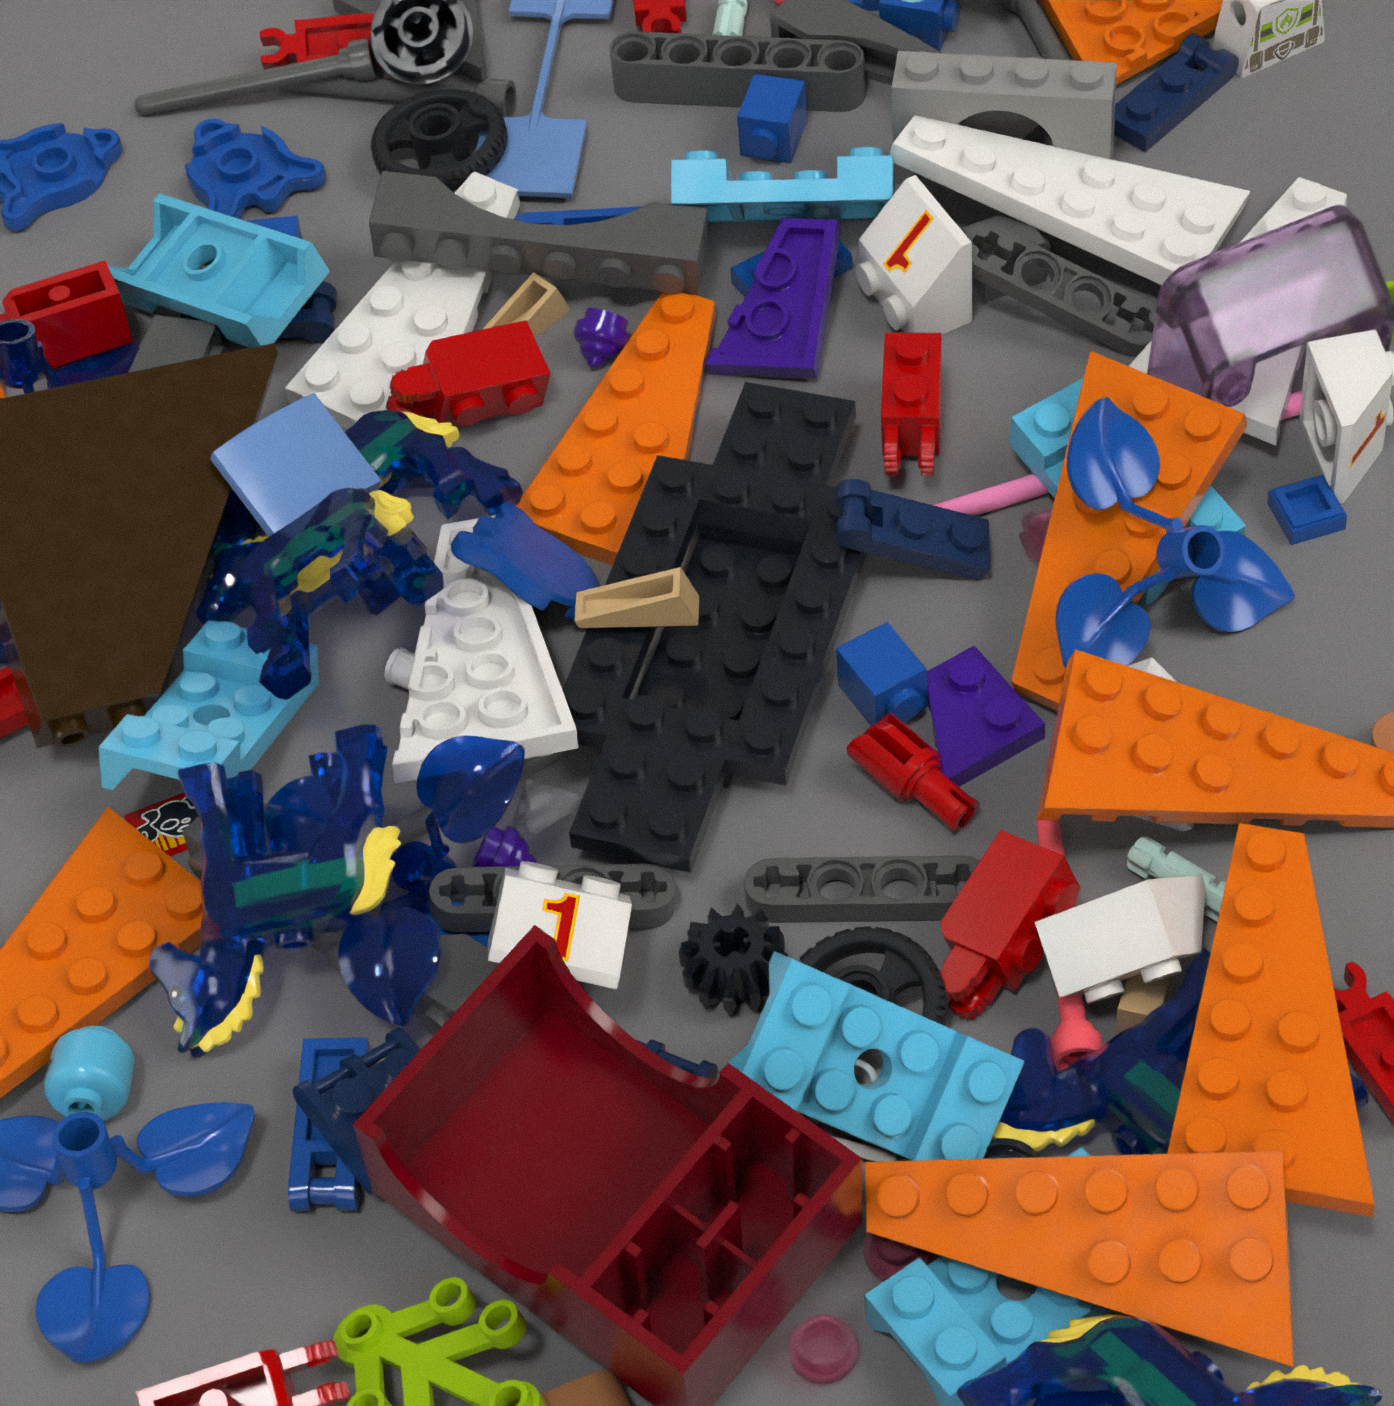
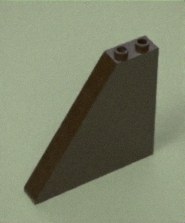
[0,343,278,748]

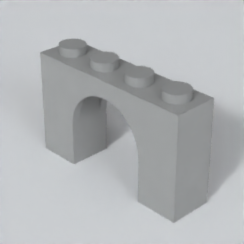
[891,51,1117,187]

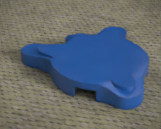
[185,118,326,219]
[0,123,122,231]
[451,503,600,620]

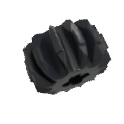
[679,903,788,1017]

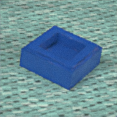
[1267,474,1347,545]

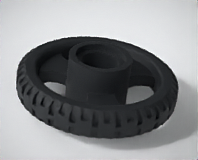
[371,88,507,192]
[799,926,948,1026]

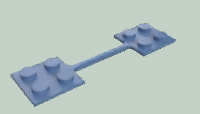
[476,0,613,198]

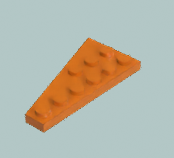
[516,292,716,566]
[1011,351,1247,712]
[1036,649,1394,828]
[0,807,233,1099]
[1167,823,1375,1217]

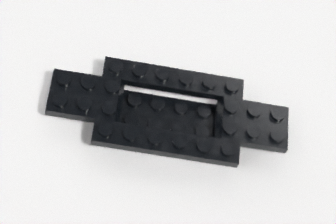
[563,382,873,873]

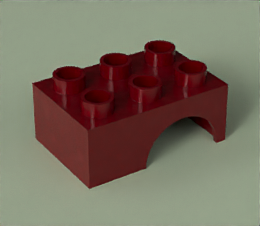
[353,925,863,1406]

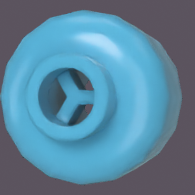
[44,1025,135,1121]

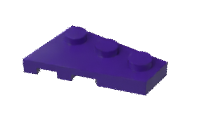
[704,218,841,379]

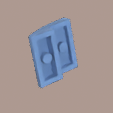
[210,393,381,548]

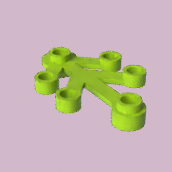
[333,1277,548,1406]

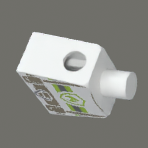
[1212,0,1325,79]

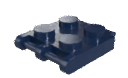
[292,1027,420,1196]

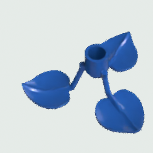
[1055,397,1295,667]
[0,1102,255,1363]

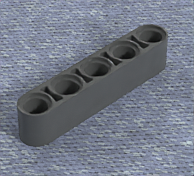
[609,32,866,112]

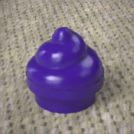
[573,308,630,368]
[471,825,537,867]

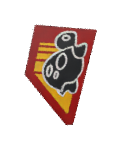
[124,791,202,857]

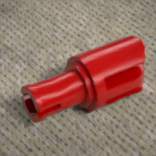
[846,712,980,833]

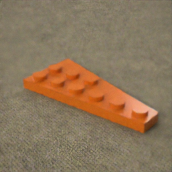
[1040,0,1223,85]
[865,1151,1295,1367]

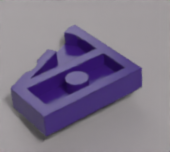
[927,646,1045,787]

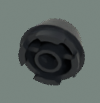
[371,0,473,84]

